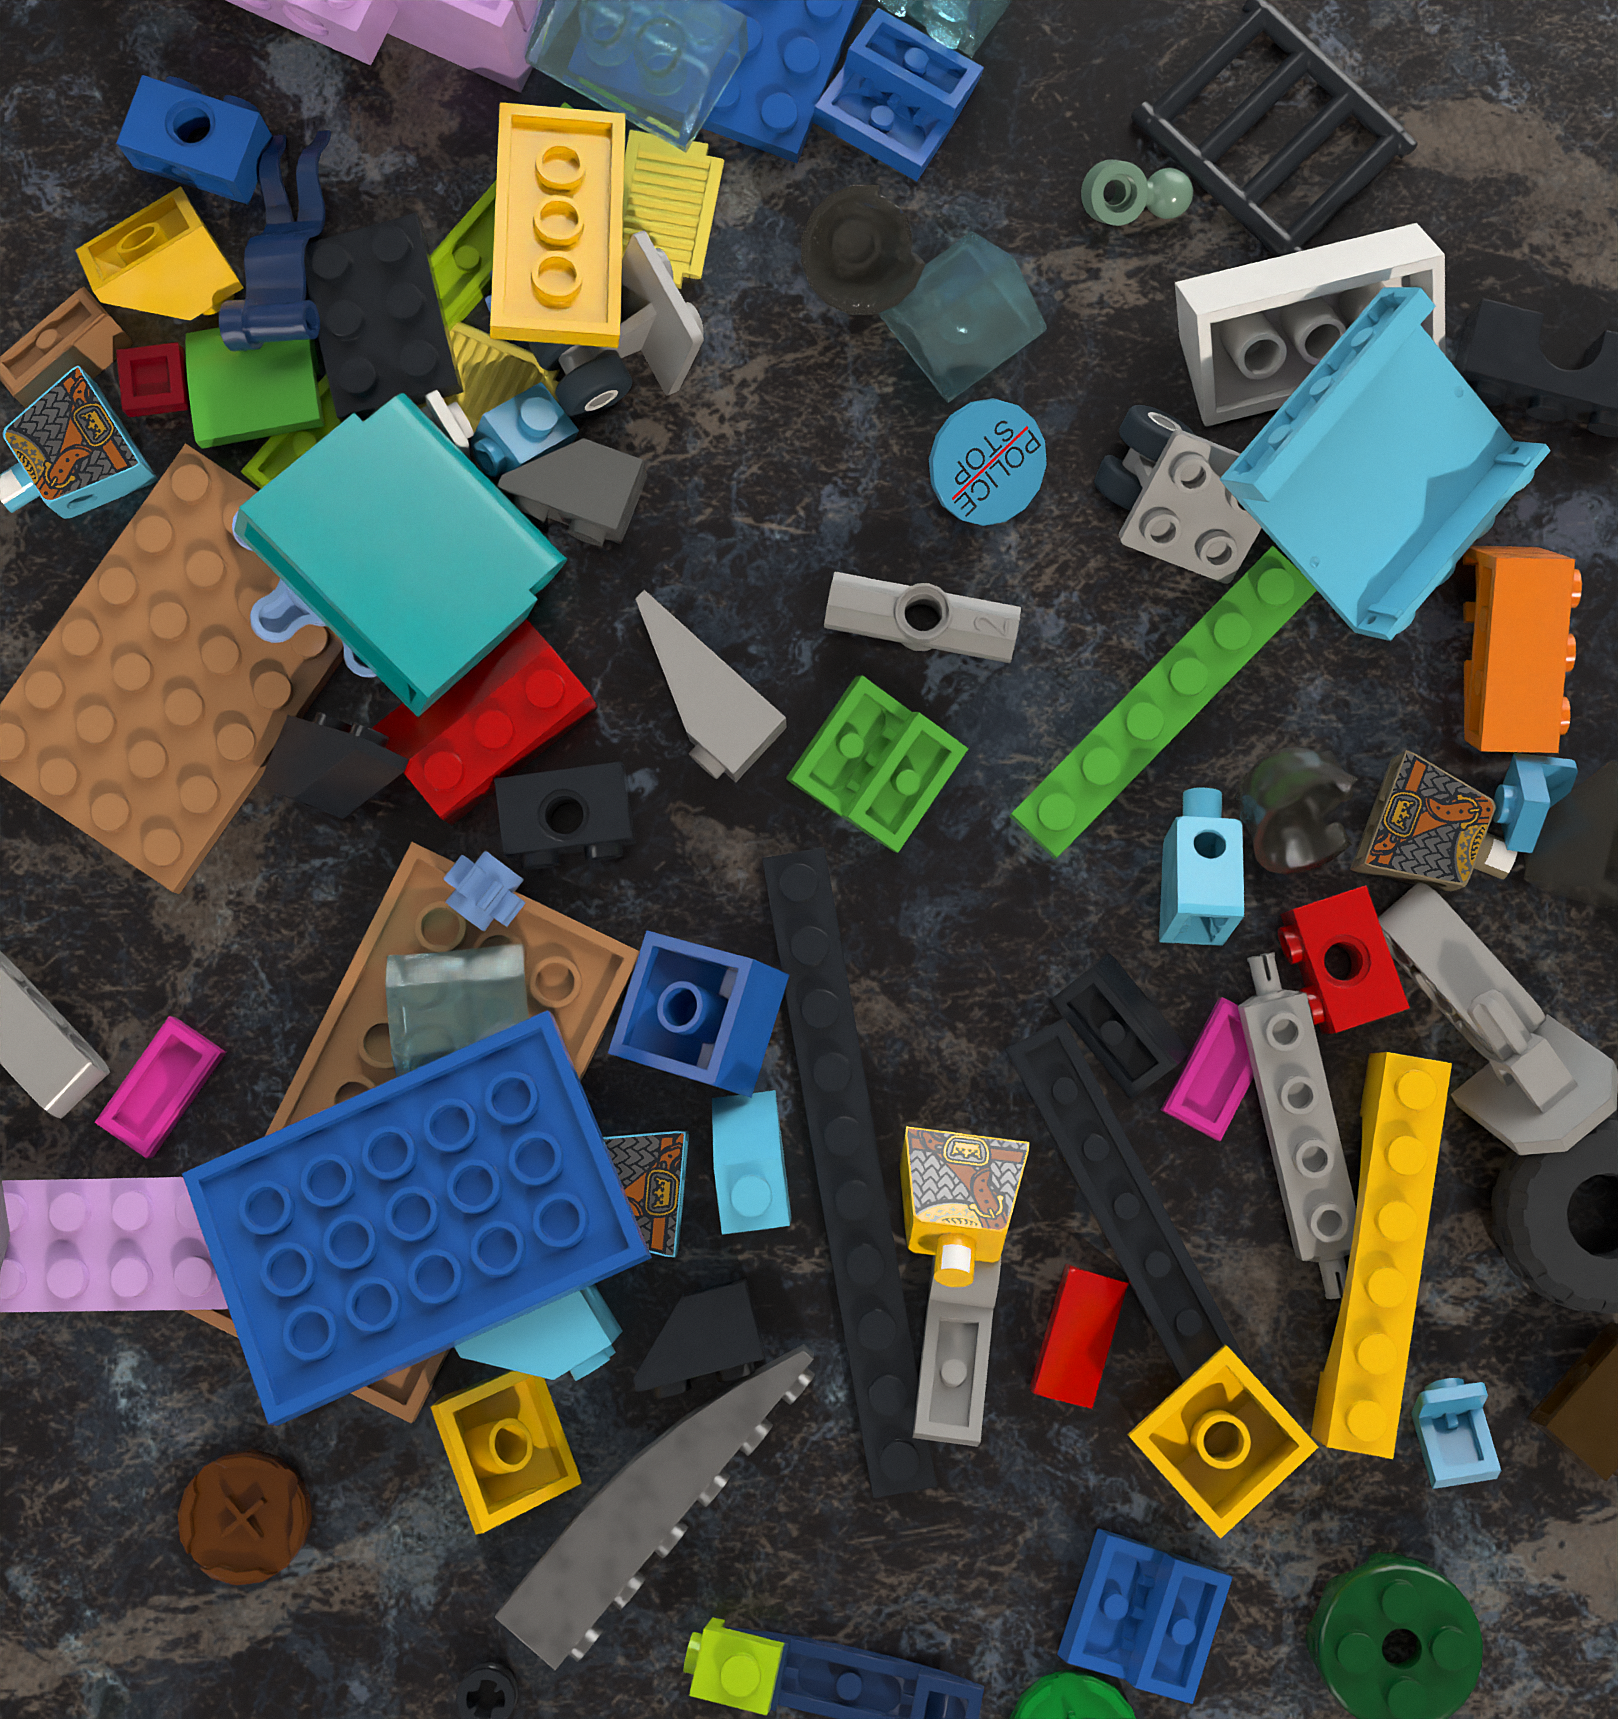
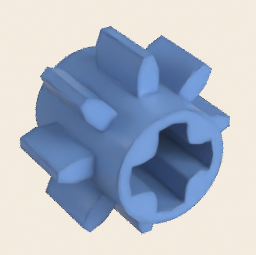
[443,851,526,931]

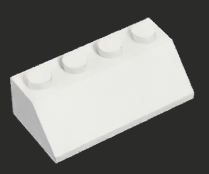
[1175,223,1445,426]

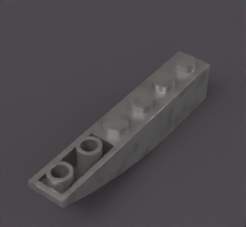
[495,1344,815,1670]

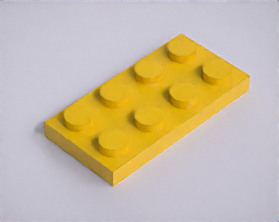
[490,102,625,348]

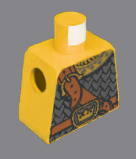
[900,1127,1029,1287]

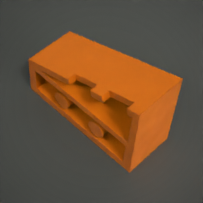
[1463,546,1582,753]

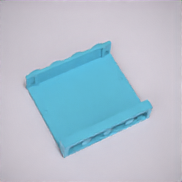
[1219,287,1551,641]

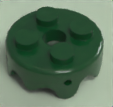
[1306,1552,1483,1719]

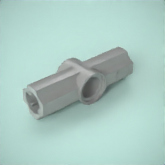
[824,572,1021,663]

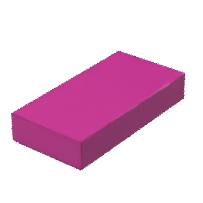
[1161,997,1254,1141]
[95,1016,227,1159]

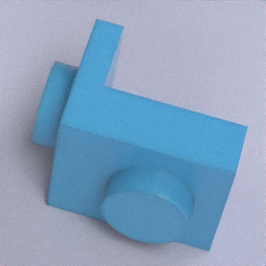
[471,382,579,482]
[1493,753,1578,853]
[1411,1378,1501,1489]

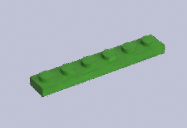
[1009,546,1317,860]

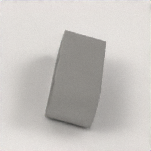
[1378,882,1546,1060]
[0,951,110,1119]

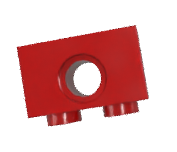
[1278,885,1410,1035]

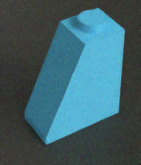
[712,1090,792,1234]

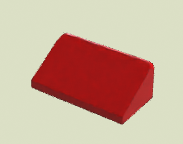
[1029,1264,1128,1409]

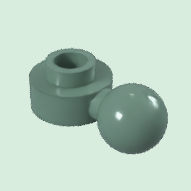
[1081,159,1193,226]

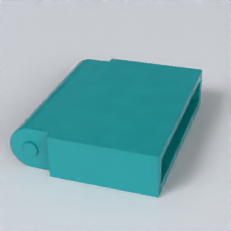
[234,393,567,717]

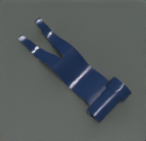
[219,130,331,352]

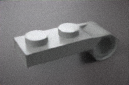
[913,1255,1001,1447]

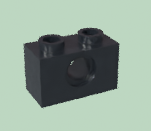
[494,761,637,869]

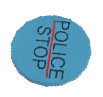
[929,398,1047,526]

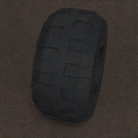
[1490,1117,1618,1314]

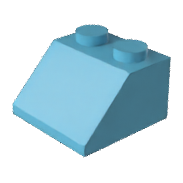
[454,1284,622,1381]

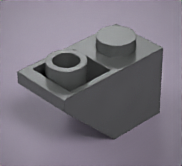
[497,438,647,546]

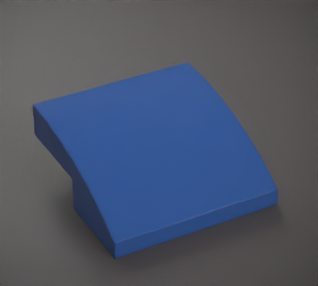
[813,8,984,181]
[1057,1528,1233,1704]

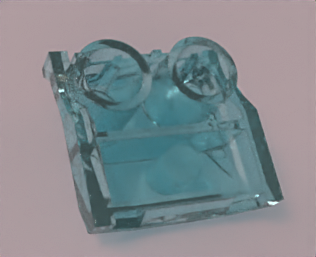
[385,944,529,1077]

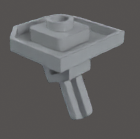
[1451,989,1618,1155]

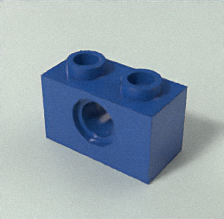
[116,75,273,205]

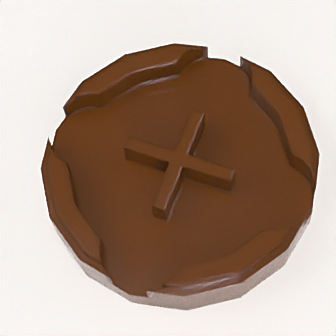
[178,1449,312,1585]

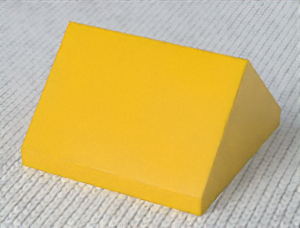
[430,1370,582,1534]

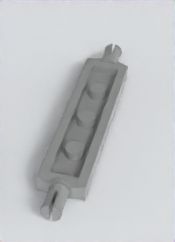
[1238,952,1356,1299]

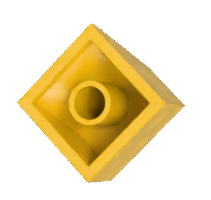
[1127,1345,1318,1539]

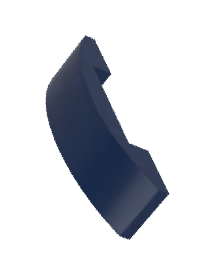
[726,1627,984,1719]

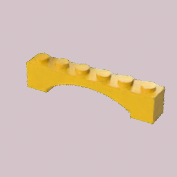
[1311,1052,1452,1459]

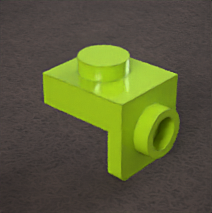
[683,1617,784,1716]

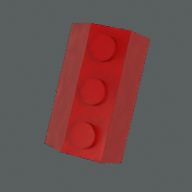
[371,619,598,826]

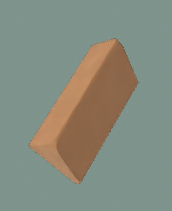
[0,287,132,409]

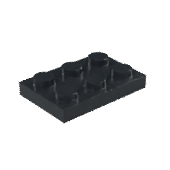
[304,213,464,423]

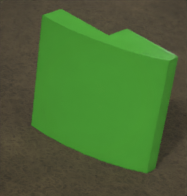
[186,327,325,449]
[786,675,968,853]

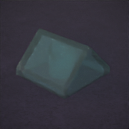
[873,231,1047,403]

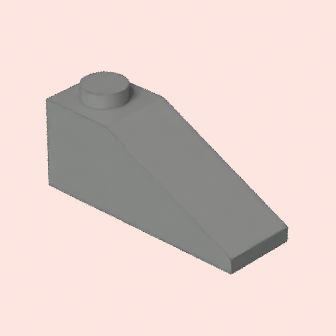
[636,590,787,782]

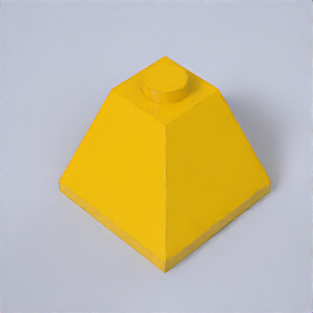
[75,186,243,321]

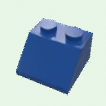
[608,931,789,1098]

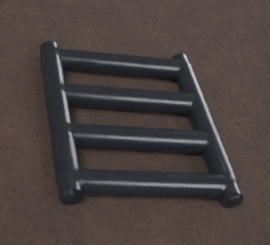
[1131,0,1418,257]

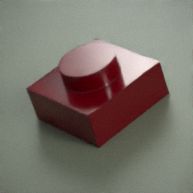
[116,342,191,417]

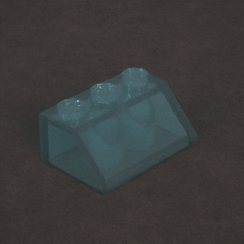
[525,0,749,153]

